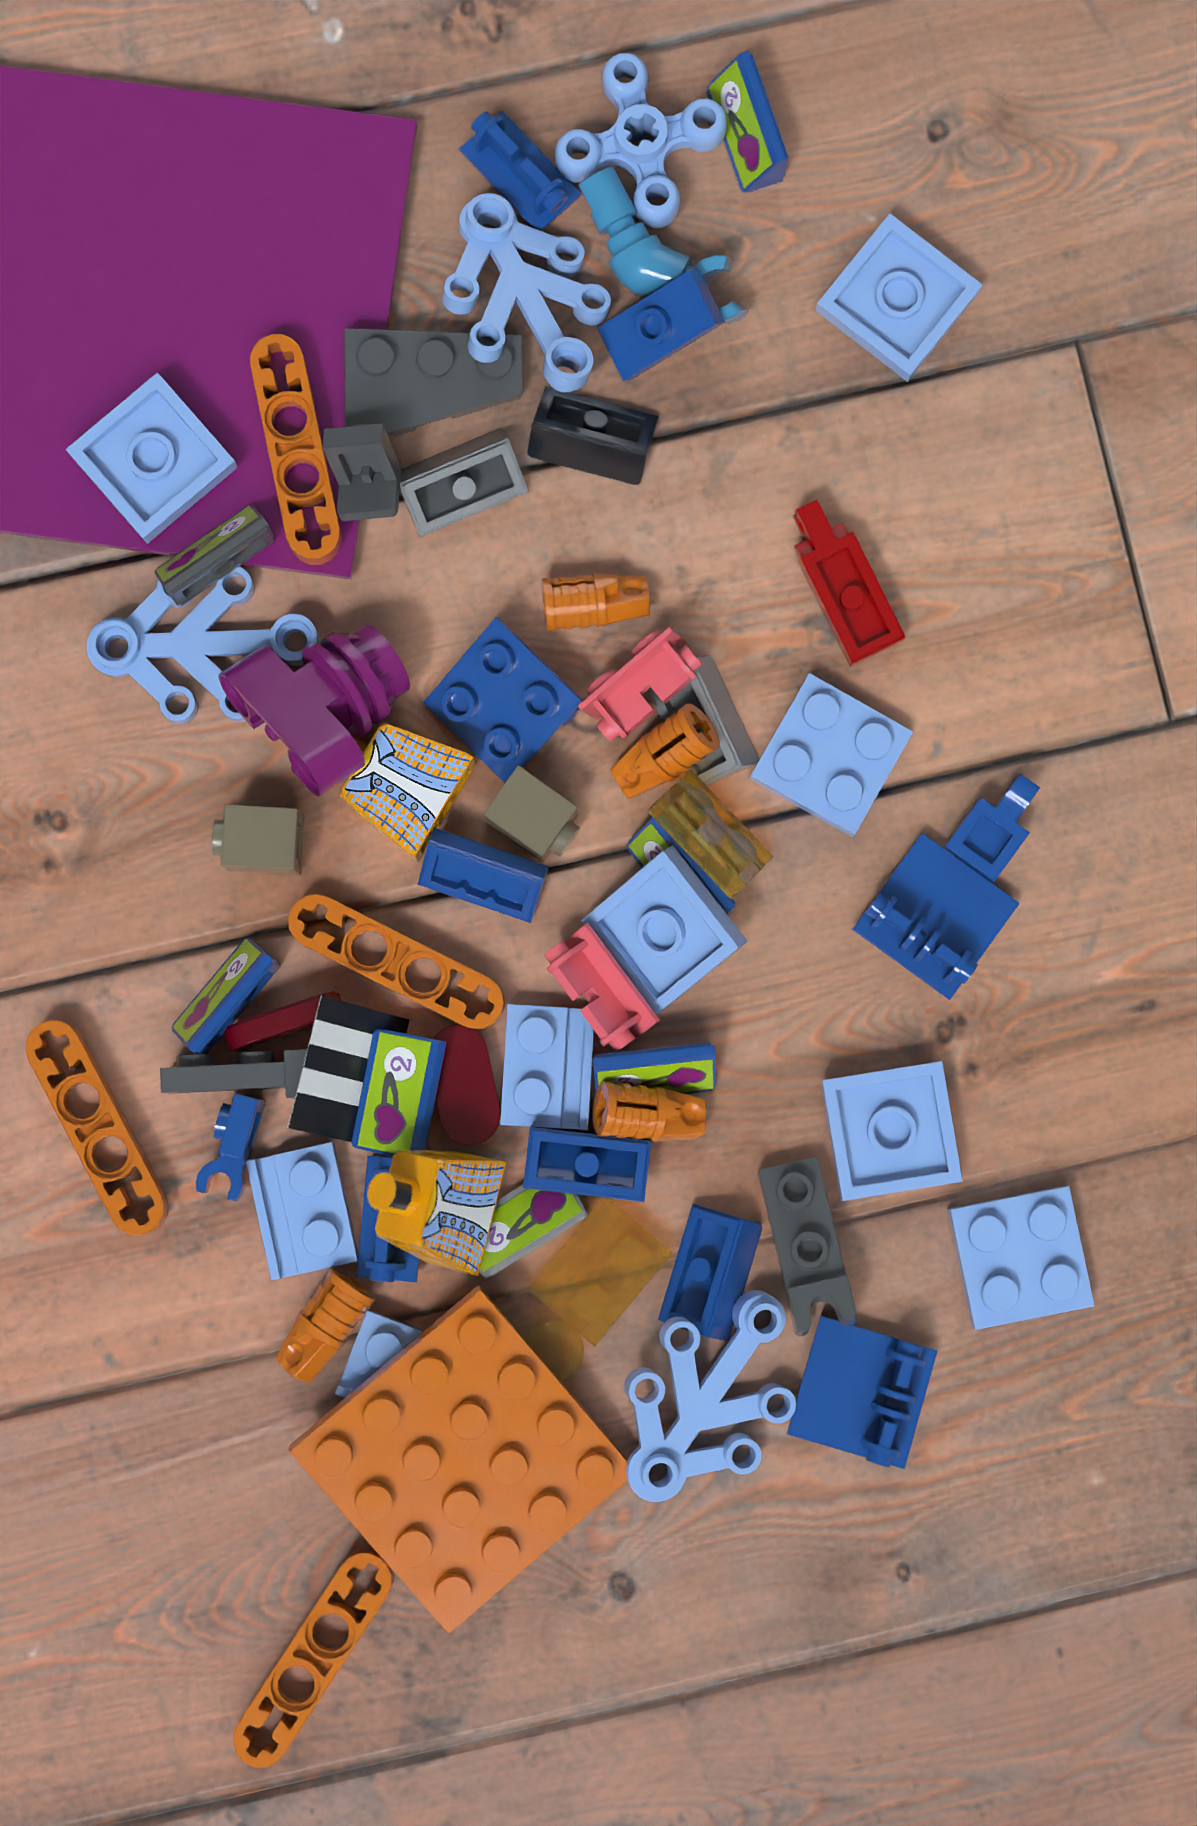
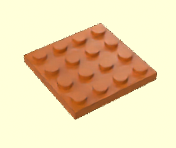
[289,1285,628,1634]

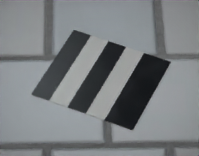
[288,995,410,1142]

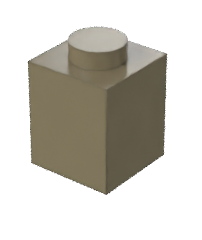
[483,766,580,863]
[212,804,304,875]

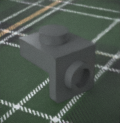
[323,423,401,521]

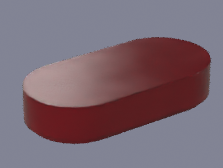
[224,991,342,1052]
[433,1025,501,1145]

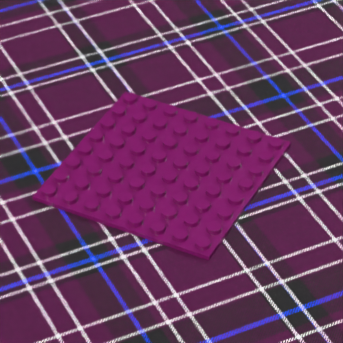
[0,65,417,580]

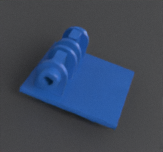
[423,617,583,783]
[852,833,1020,1000]
[787,1316,938,1469]

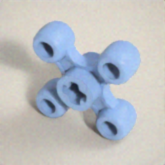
[555,53,727,228]

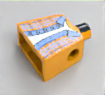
[339,723,476,862]
[367,1150,506,1276]

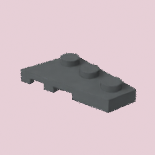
[343,328,523,436]

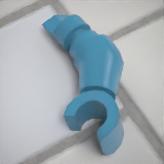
[579,167,749,324]

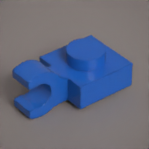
[943,774,1040,882]
[196,1094,266,1201]

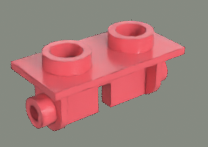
[578,627,703,742]
[544,923,660,1053]

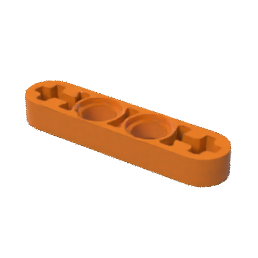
[250,334,342,565]
[288,894,505,1030]
[25,1020,169,1235]
[233,1549,394,1768]

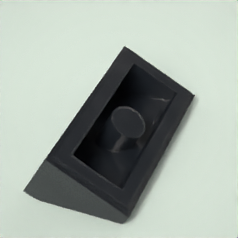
[527,386,659,485]

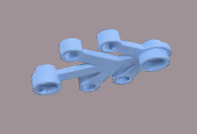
[442,193,611,392]
[87,567,320,724]
[624,1290,796,1502]

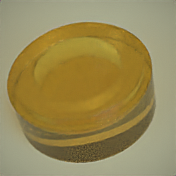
[525,1319,584,1381]

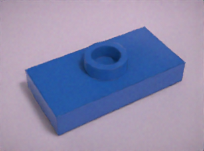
[597,269,725,381]
[417,828,549,923]

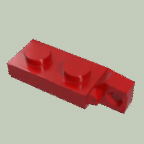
[793,499,906,667]

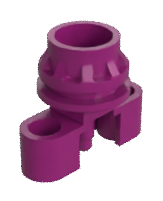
[218,624,410,796]

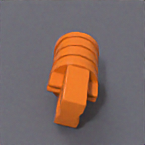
[541,573,650,632]
[610,704,720,799]
[593,1081,706,1142]
[276,1267,376,1383]

